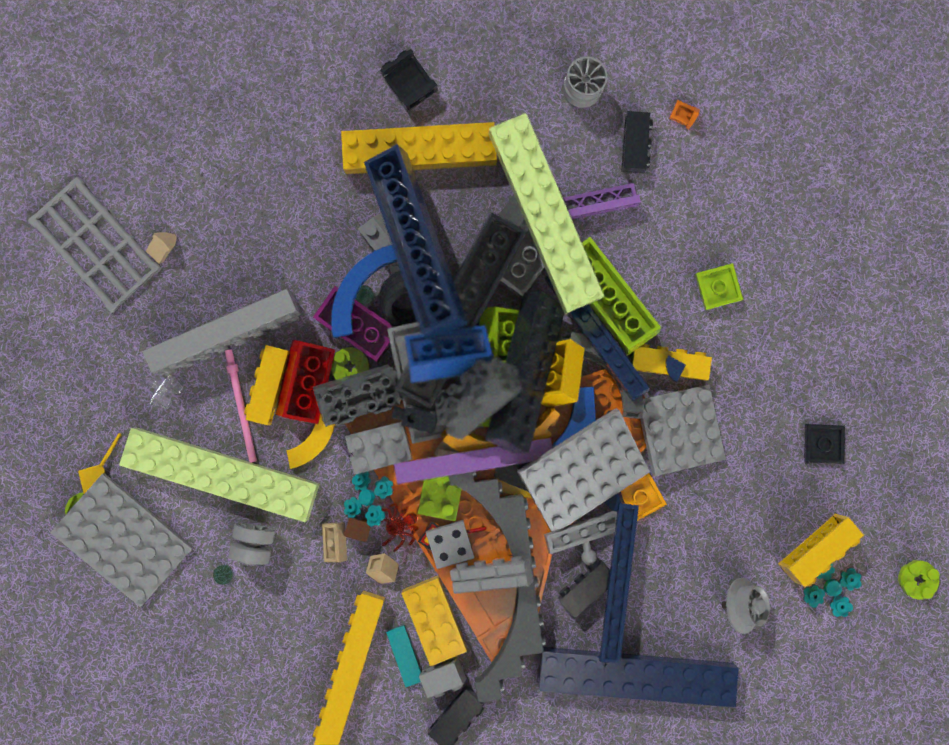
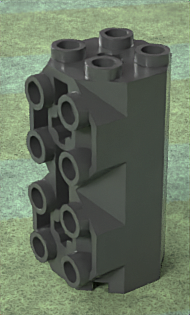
[435,358,522,440]
[313,364,403,427]

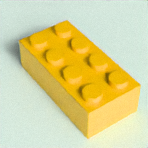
[778,514,864,587]
[402,575,467,667]

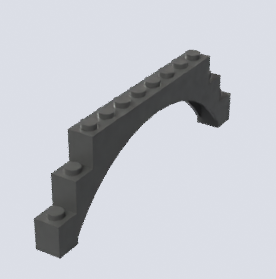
[449,471,546,702]

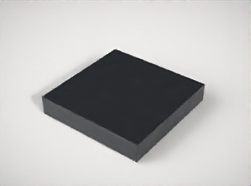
[804,424,845,464]

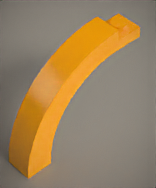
[440,407,560,453]

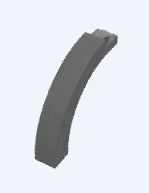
[557,332,644,419]

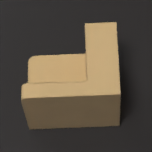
[366,553,399,584]

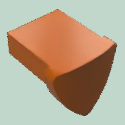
[669,100,700,129]

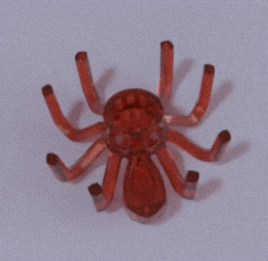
[381,502,419,552]

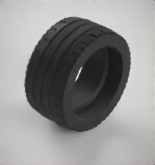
[379,271,418,327]

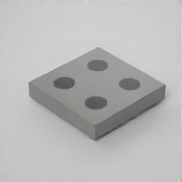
[426,520,474,569]

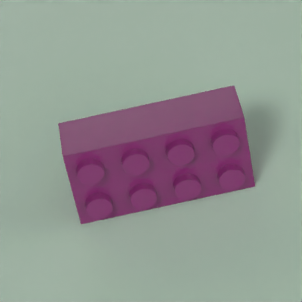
[313,286,393,363]

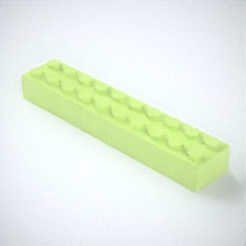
[489,113,604,314]
[119,428,320,522]

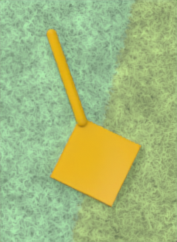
[78,433,121,494]

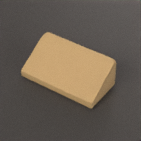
[322,522,347,562]

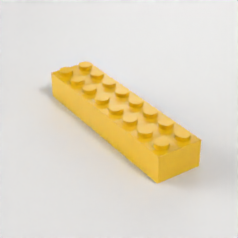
[341,122,497,174]

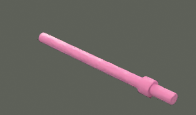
[225,349,257,463]

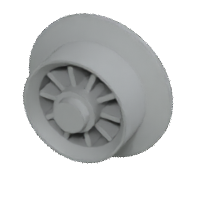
[721,578,770,634]

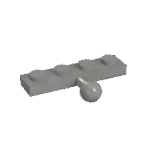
[544,511,617,565]

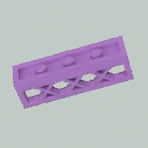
[562,183,641,220]

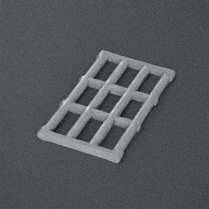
[28,176,162,313]

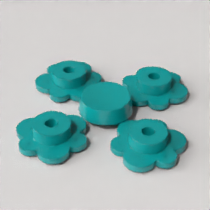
[344,471,393,526]
[804,563,861,617]

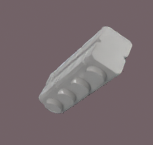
[450,556,534,594]

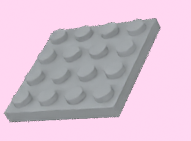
[640,385,726,476]

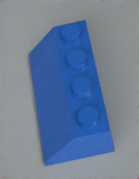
[405,325,492,383]

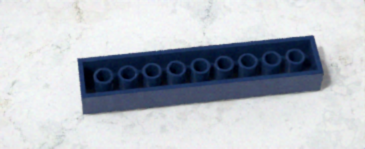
[364,144,468,340]
[538,647,739,708]

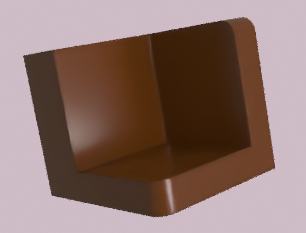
[344,517,371,542]

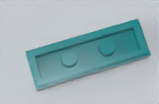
[386,624,421,688]

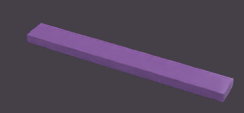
[394,438,552,484]

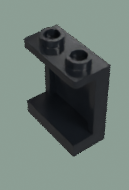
[380,49,438,112]

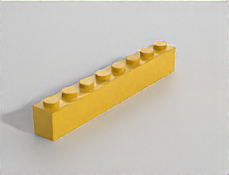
[313,590,385,745]

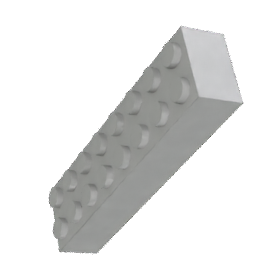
[142,289,302,376]

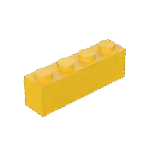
[631,344,712,381]
[244,345,290,426]

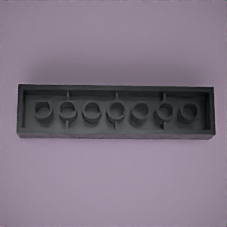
[485,291,564,453]

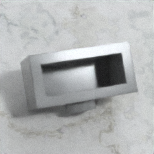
[419,657,467,698]

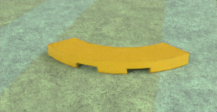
[286,414,335,469]

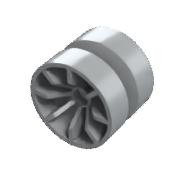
[563,56,607,108]
[228,523,275,565]

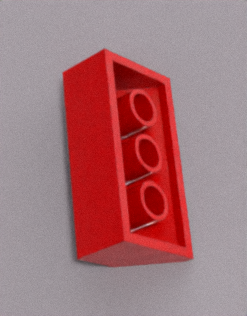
[275,340,336,424]

